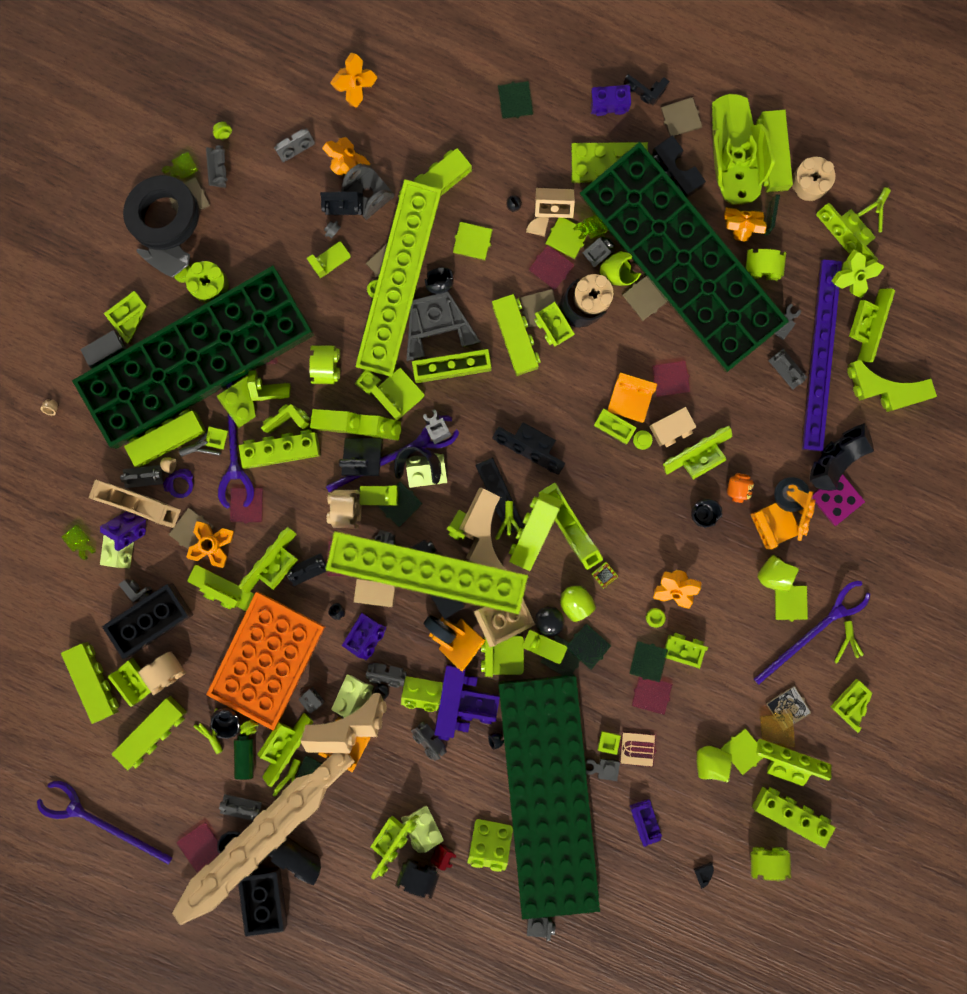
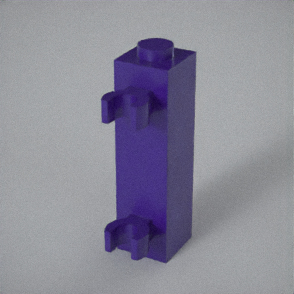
[435,664,478,740]

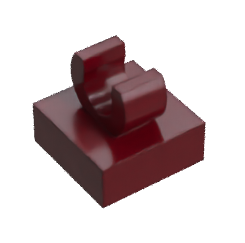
[431,844,456,871]

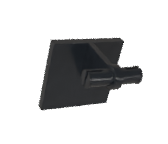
[339,438,383,476]

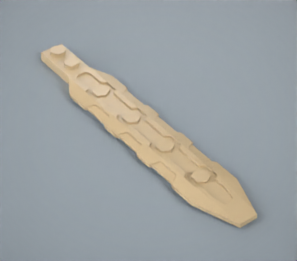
[172,753,355,925]

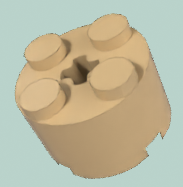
[792,157,835,201]
[573,274,614,317]
[327,490,362,529]
[138,651,186,696]

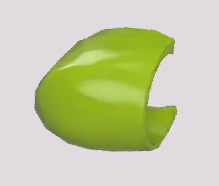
[600,251,641,286]
[757,554,799,591]
[560,586,596,622]
[697,746,732,782]

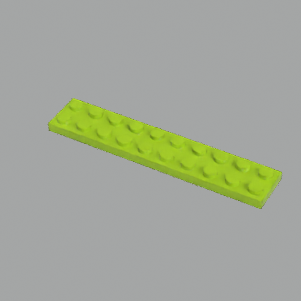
[355,179,442,377]
[326,532,528,614]

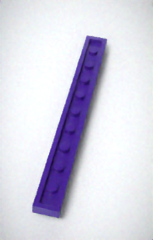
[802,259,842,451]

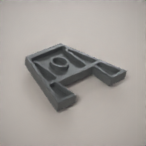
[406,292,481,362]

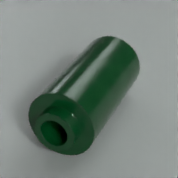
[234,735,254,780]

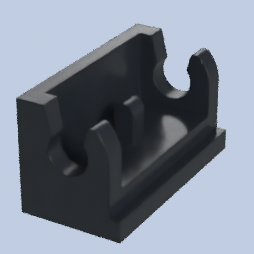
[320,192,363,215]

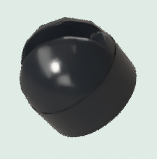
[506,195,522,212]
[328,603,345,620]
[374,684,389,700]
[488,733,504,750]

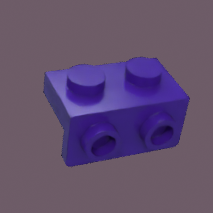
[591,85,631,116]
[100,511,146,551]
[458,689,500,724]

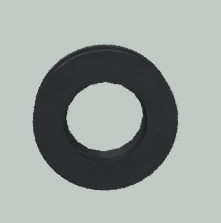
[123,175,199,250]

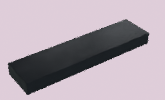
[475,457,525,533]

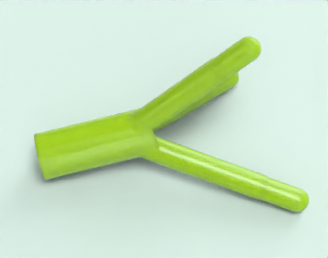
[857,187,891,233]
[495,501,520,540]
[834,621,864,663]
[194,708,223,754]
[273,759,301,797]

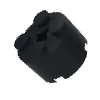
[395,858,440,899]

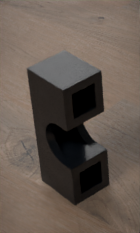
[652,135,706,198]

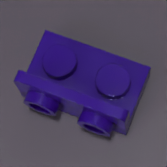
[342,613,387,660]

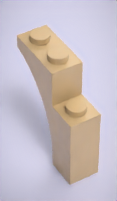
[89,479,181,528]
[459,488,507,570]
[301,693,386,753]

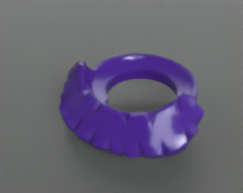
[163,469,193,498]

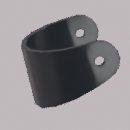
[559,278,607,328]
[394,447,441,484]

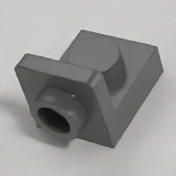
[583,237,616,267]
[119,579,153,602]
[299,687,325,713]
[527,917,555,941]

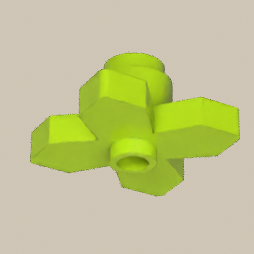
[831,249,884,298]

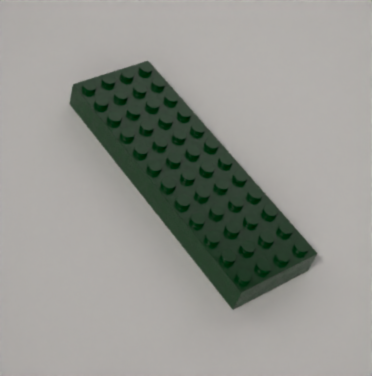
[579,141,789,372]
[72,265,315,449]
[499,674,600,920]

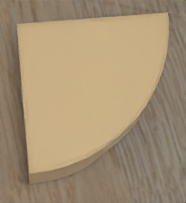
[526,217,549,237]

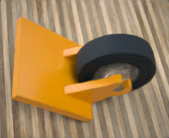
[774,477,816,541]
[423,615,485,672]

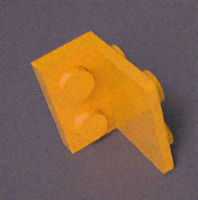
[607,373,657,423]
[750,503,799,549]

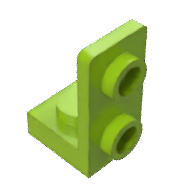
[307,242,351,279]
[247,370,291,401]
[359,486,398,506]
[447,510,466,540]
[522,630,568,664]

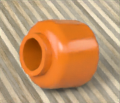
[727,473,754,503]

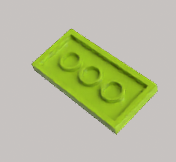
[571,142,648,183]

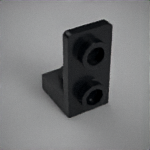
[624,74,670,106]

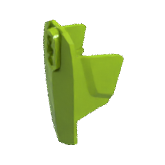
[712,94,775,205]

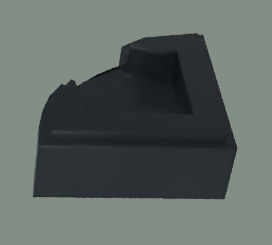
[694,862,714,889]

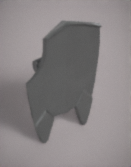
[136,245,190,278]

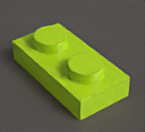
[593,409,636,445]

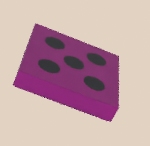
[812,474,865,526]

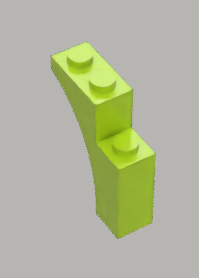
[847,360,937,412]
[310,409,402,441]
[539,483,603,570]

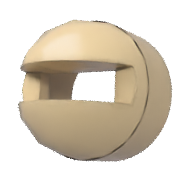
[40,399,58,416]
[160,457,177,473]

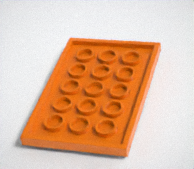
[206,592,326,731]

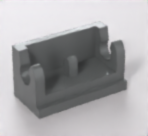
[80,330,127,369]

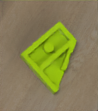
[104,291,148,343]
[217,376,256,428]
[830,679,872,733]

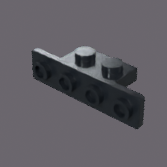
[492,422,565,475]

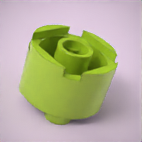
[745,249,786,281]
[186,261,229,303]
[310,345,340,384]
[751,847,791,880]

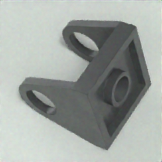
[341,163,395,220]

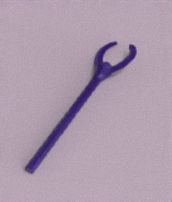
[218,382,254,509]
[326,415,459,492]
[754,581,870,685]
[37,781,172,865]

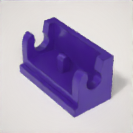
[629,799,662,847]

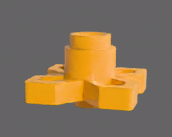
[331,52,377,108]
[322,137,371,175]
[724,208,767,241]
[186,521,234,568]
[653,570,702,609]

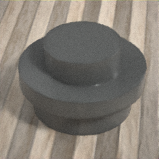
[324,221,341,239]

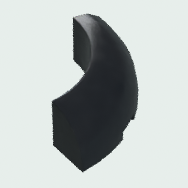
[809,423,874,491]
[268,836,321,885]

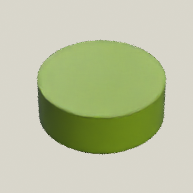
[646,608,666,628]

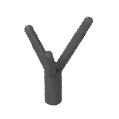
[179,425,221,456]

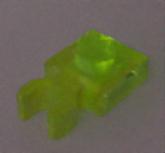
[161,152,198,179]
[573,216,608,239]
[61,525,96,560]

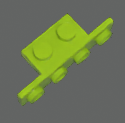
[816,203,878,262]
[849,288,895,362]
[663,426,732,480]
[238,527,298,594]
[187,565,255,611]
[257,713,313,787]
[756,739,832,786]
[371,814,419,880]

